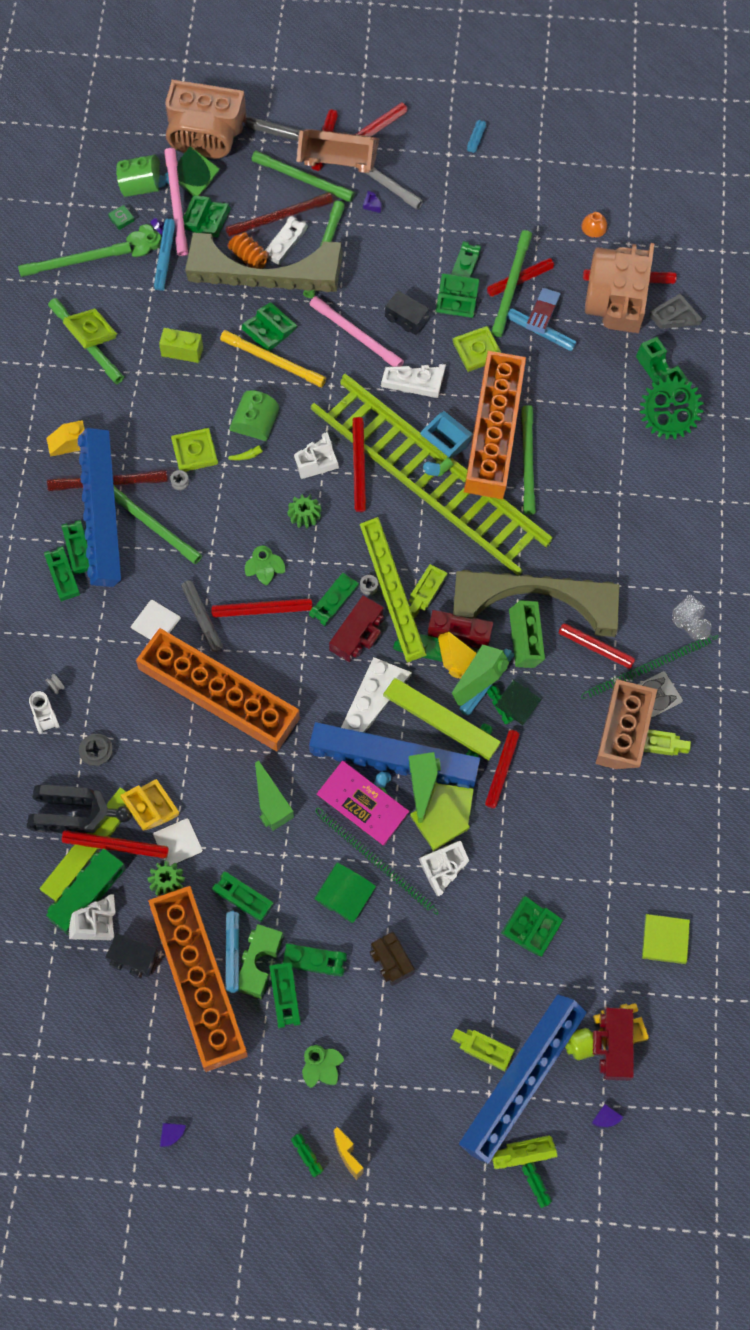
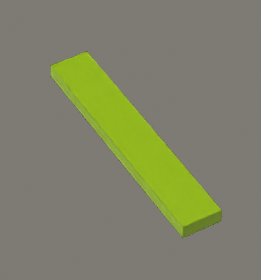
[383,678,501,761]
[39,788,126,902]

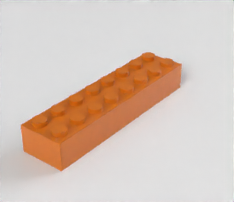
[464,351,526,499]
[136,628,300,752]
[148,886,248,1072]

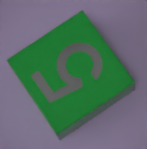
[108,205,134,230]

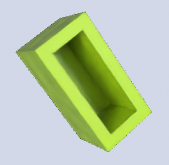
[159,328,203,363]

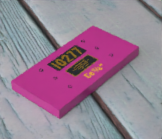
[317,761,410,846]

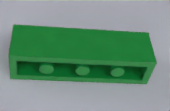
[46,848,126,936]

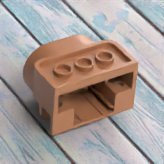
[166,80,246,159]
[585,243,654,333]

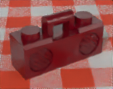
[329,596,385,662]
[428,610,493,649]
[593,1008,634,1081]

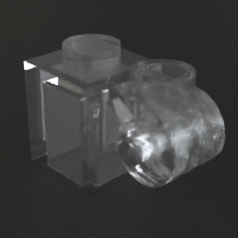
[672,594,712,640]

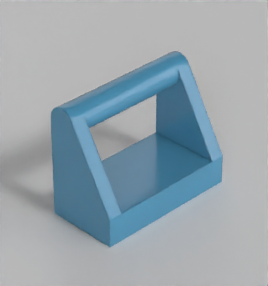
[420,411,473,458]

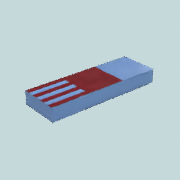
[526,288,561,334]

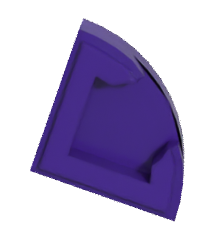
[363,190,381,213]
[150,218,164,235]
[591,1104,624,1128]
[160,1123,186,1147]

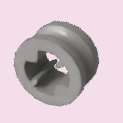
[170,470,189,490]
[360,575,378,595]
[45,674,65,695]

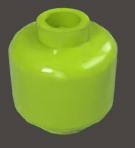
[565,1028,595,1060]

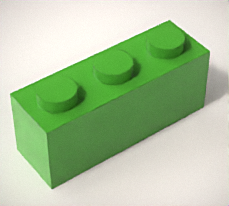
[509,601,545,668]

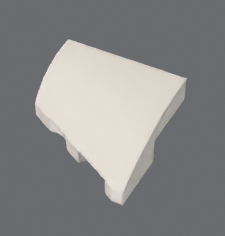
[294,432,339,479]
[418,841,469,896]
[69,895,115,940]

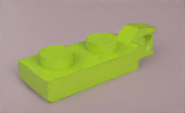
[409,564,448,618]
[644,729,691,756]
[451,1029,514,1072]
[492,1136,557,1169]

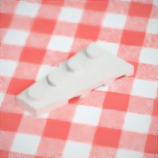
[341,657,412,733]

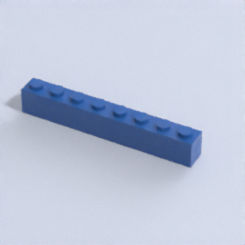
[78,428,121,587]
[309,722,480,788]
[459,994,587,1164]

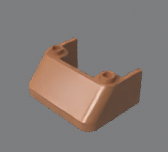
[296,129,379,173]

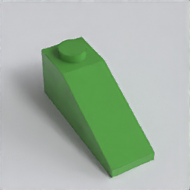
[452,645,509,706]
[409,752,441,823]
[255,761,294,831]

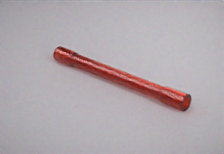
[225,192,333,238]
[47,470,168,491]

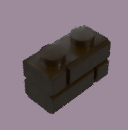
[369,931,415,986]

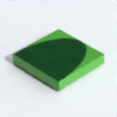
[168,147,219,196]

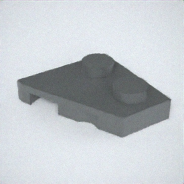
[649,294,703,329]

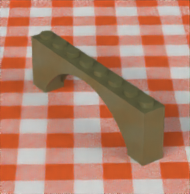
[185,233,343,292]
[453,570,619,637]

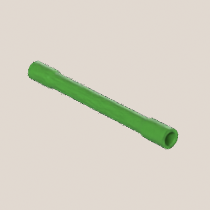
[252,151,355,202]
[303,201,345,298]
[491,230,532,337]
[18,241,131,277]
[48,298,124,384]
[521,405,536,515]
[114,486,202,564]

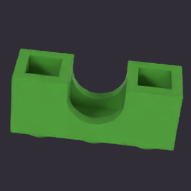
[237,924,284,999]

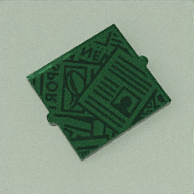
[495,679,541,725]

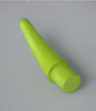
[228,445,263,460]

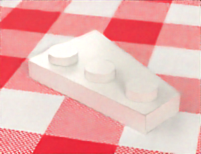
[381,364,446,398]

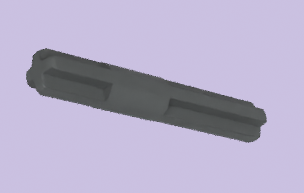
[245,116,300,141]
[181,580,223,652]

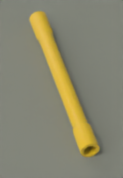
[220,330,326,388]

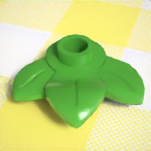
[126,225,162,257]
[245,546,285,586]
[302,1045,344,1088]

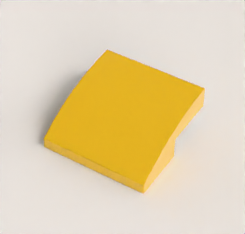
[120,779,179,831]
[334,1127,363,1180]

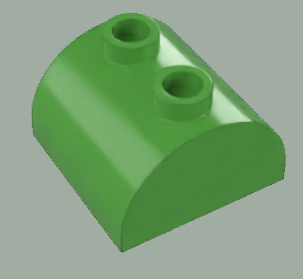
[116,155,160,197]
[230,391,279,442]

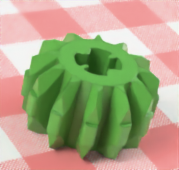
[288,494,321,528]
[148,861,185,897]

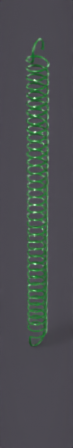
[581,635,719,699]
[316,808,439,914]

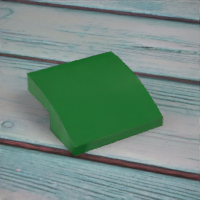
[183,196,231,238]
[436,273,480,318]
[241,302,297,351]
[314,863,376,923]
[501,896,563,957]

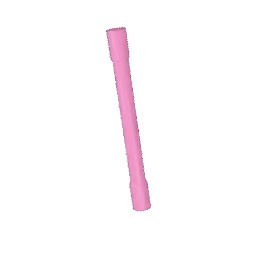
[164,148,188,256]
[310,296,404,367]

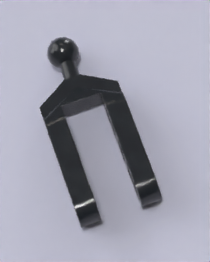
[26,785,133,834]

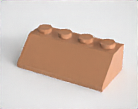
[595,679,657,769]

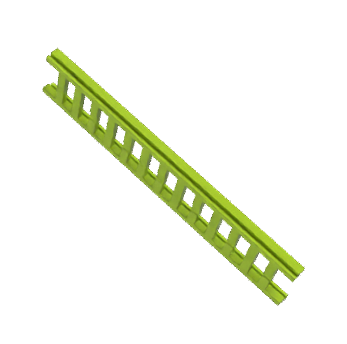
[311,374,552,576]

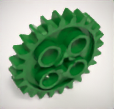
[639,375,704,440]

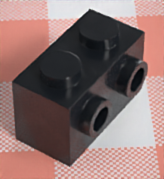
[385,290,430,335]
[105,933,159,979]

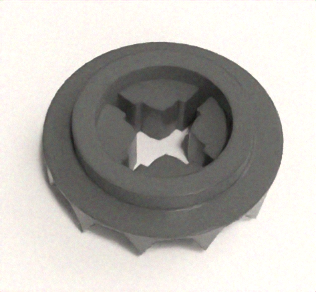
[79,734,113,767]

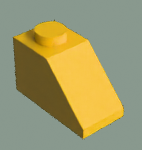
[47,420,85,457]
[438,632,477,679]

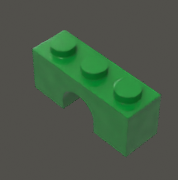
[636,337,689,397]

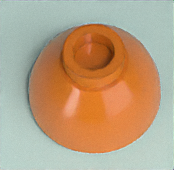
[581,212,607,237]

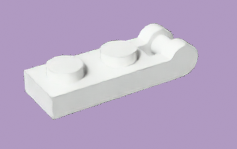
[265,216,308,265]

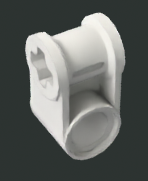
[29,691,60,734]

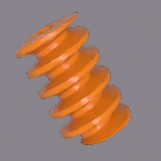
[228,232,269,269]

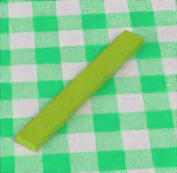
[360,517,426,663]

